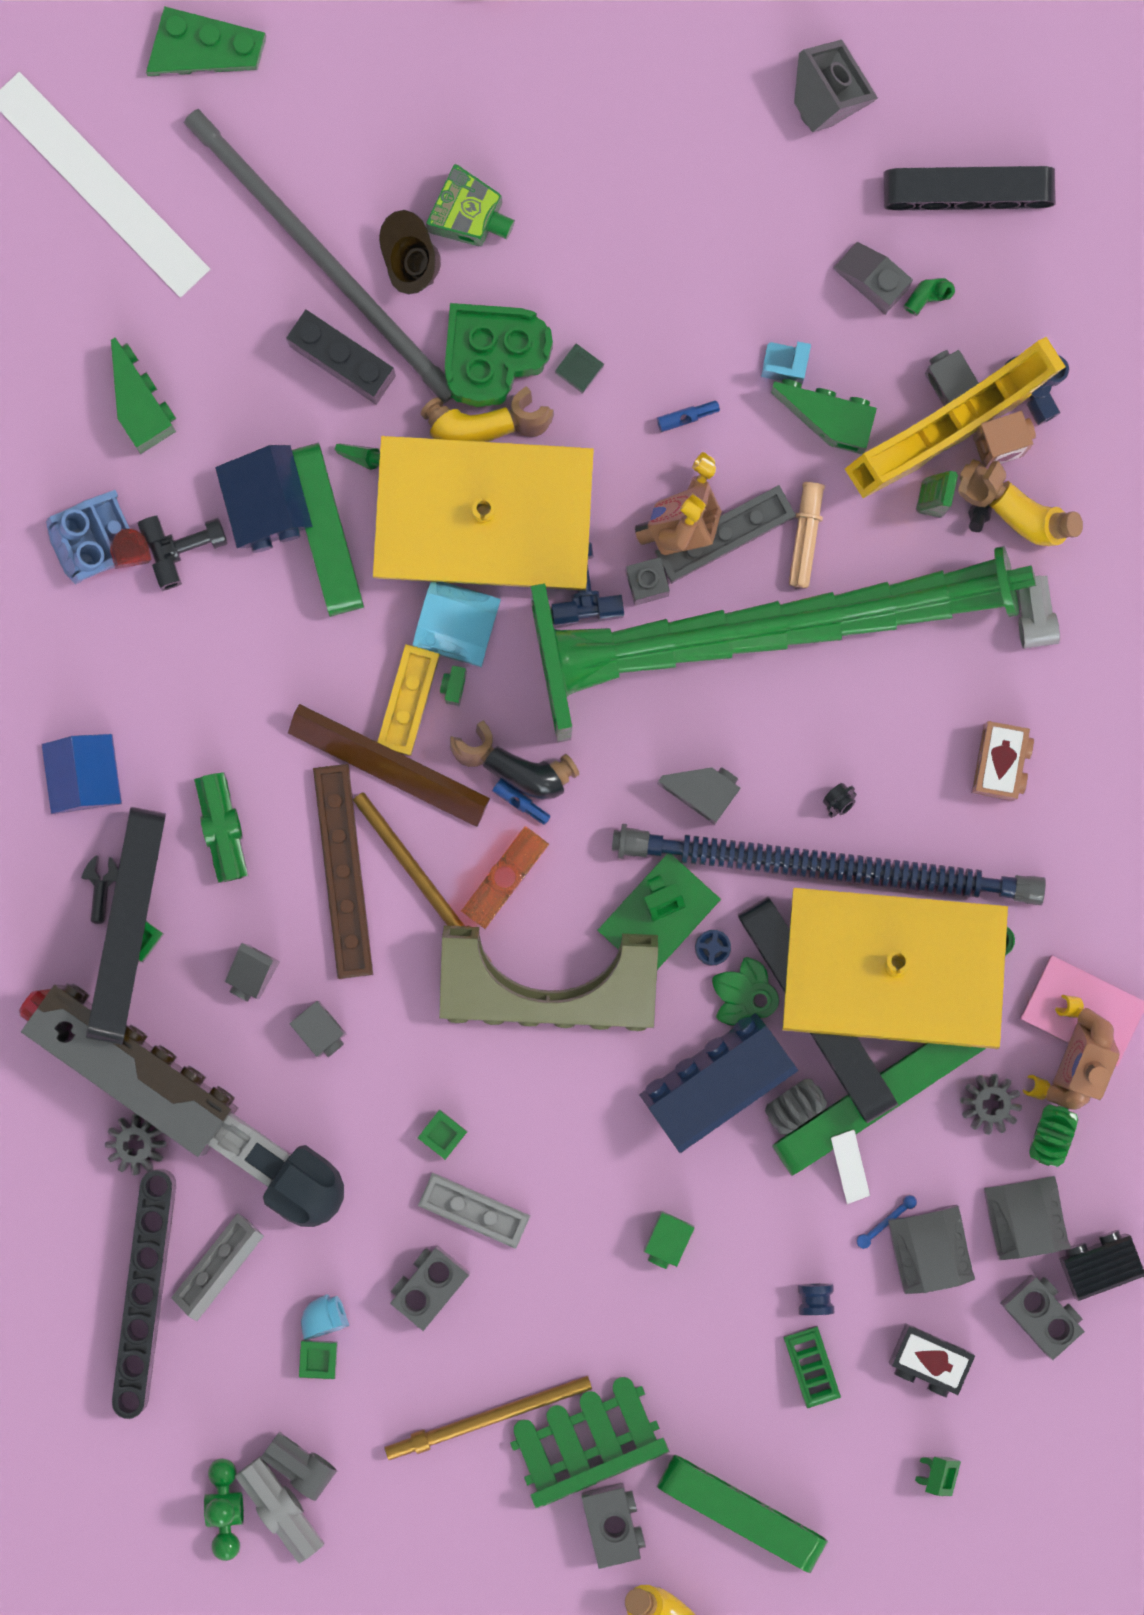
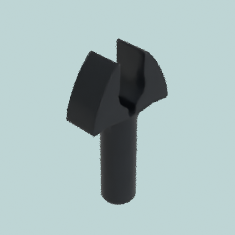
[81,856,119,924]

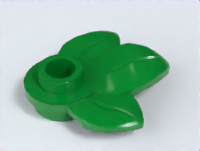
[712,957,779,1026]

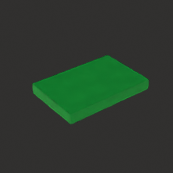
[597,854,721,970]

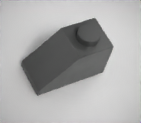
[833,242,913,315]
[657,767,741,825]
[225,943,280,1002]

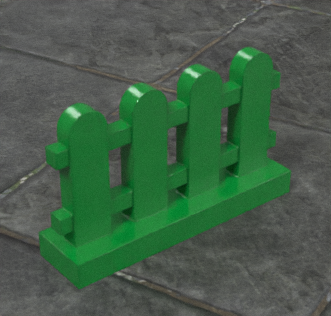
[510,1377,670,1509]

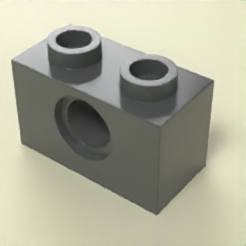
[581,1483,646,1569]

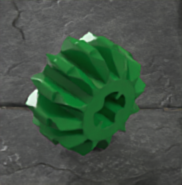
[1029,1104,1078,1167]

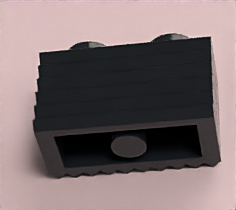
[1059,1230,1144,1301]

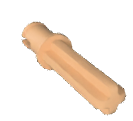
[789,482,825,589]

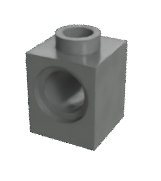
[925,350,979,406]
[626,557,670,606]
[289,1001,346,1057]

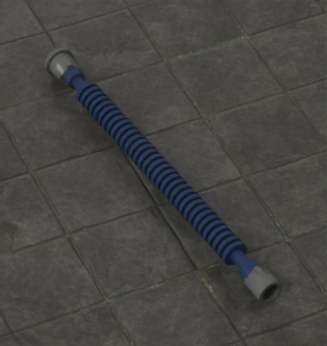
[611,824,1046,906]

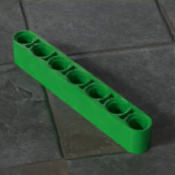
[772,1043,986,1176]

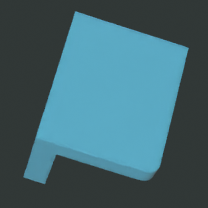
[761,342,811,384]

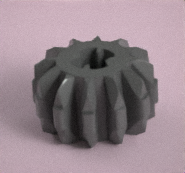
[960,1074,1022,1135]
[765,1079,828,1135]
[105,1114,167,1175]

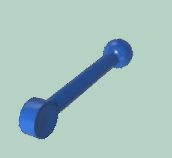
[856,1195,917,1249]

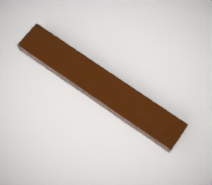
[288,704,490,827]
[313,764,374,979]

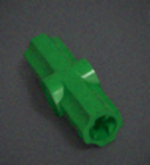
[194,772,249,883]

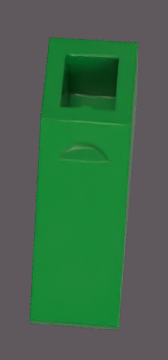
[111,337,176,454]
[771,379,877,454]

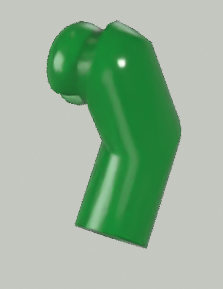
[903,278,955,316]

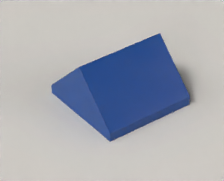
[42,734,122,814]

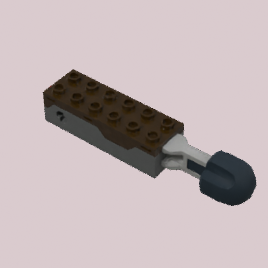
[19,983,344,1227]

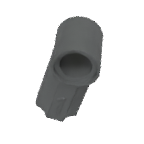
[261,1431,337,1501]

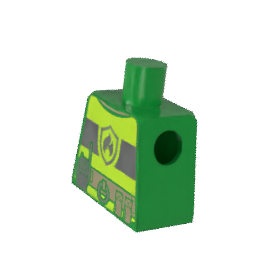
[426,164,515,246]

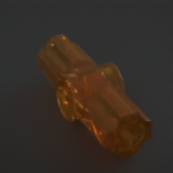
[461,826,550,930]

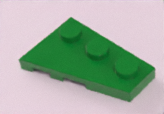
[146,6,266,76]

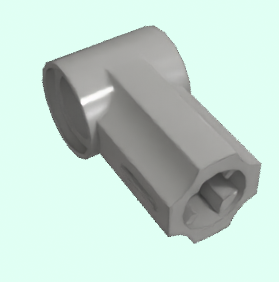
[1017,575,1060,649]

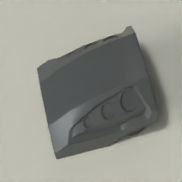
[984,1176,1071,1260]
[888,1205,975,1294]

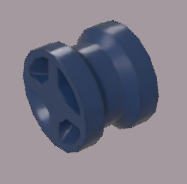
[695,930,731,966]
[798,1283,835,1315]

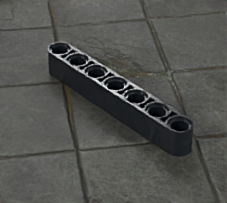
[86,807,166,1045]
[737,896,898,1123]
[112,1169,176,1419]

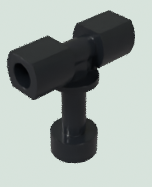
[137,515,228,591]

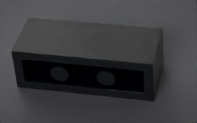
[286,309,396,405]

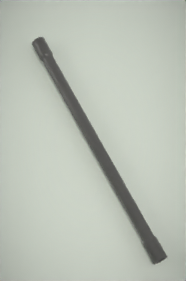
[184,109,452,404]

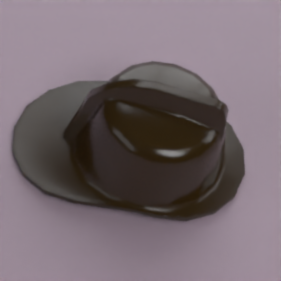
[379,210,441,295]

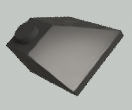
[794,40,878,132]

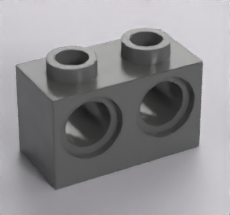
[390,1245,470,1331]
[1000,1275,1085,1360]

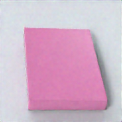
[1020,955,1144,1067]

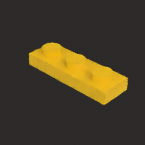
[377,644,440,756]

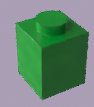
[643,1211,695,1269]

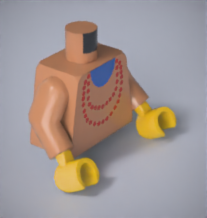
[635,452,722,555]
[1022,995,1120,1110]

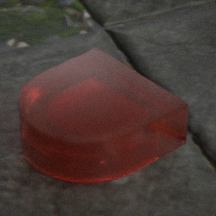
[110,529,152,569]

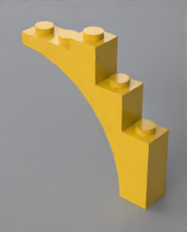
[844,337,1066,498]

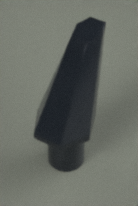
[968,504,992,532]

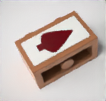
[973,411,1036,468]
[971,721,1034,801]

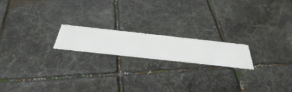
[0,71,211,298]

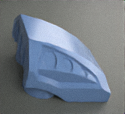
[46,490,145,585]

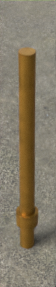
[353,792,492,962]
[384,1376,592,1460]

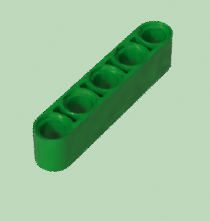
[292,442,364,617]
[657,1454,828,1573]

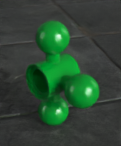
[204,1458,244,1561]

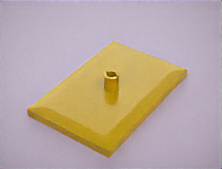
[373,436,594,591]
[782,888,1008,1049]

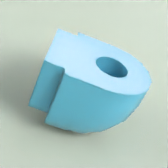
[301,1294,350,1340]

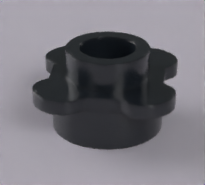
[823,783,857,818]

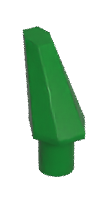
[334,443,380,470]

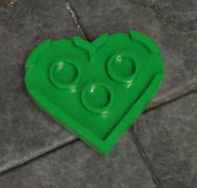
[445,303,553,407]

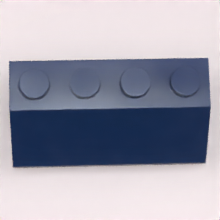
[639,1013,799,1153]

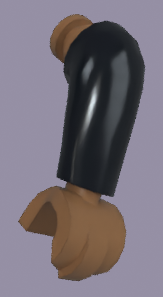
[450,720,579,800]

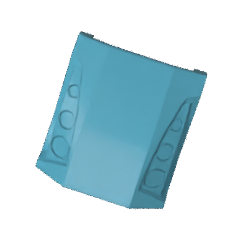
[413,582,501,668]

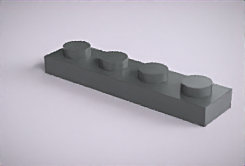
[655,485,796,584]

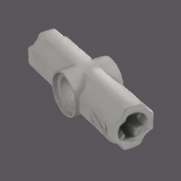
[235,1456,324,1564]

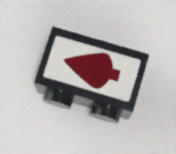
[889,1323,975,1398]

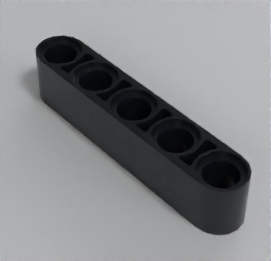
[883,166,1056,211]

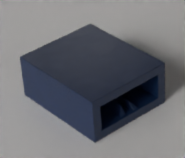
[215,445,313,553]

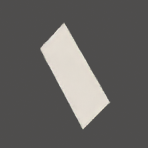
[831,1130,870,1204]

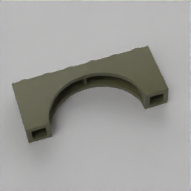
[439,925,658,1031]

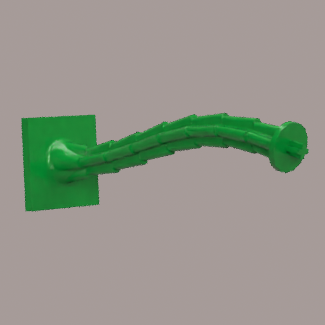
[531,546,1036,743]

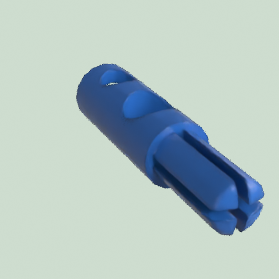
[657,400,720,432]
[492,779,551,825]

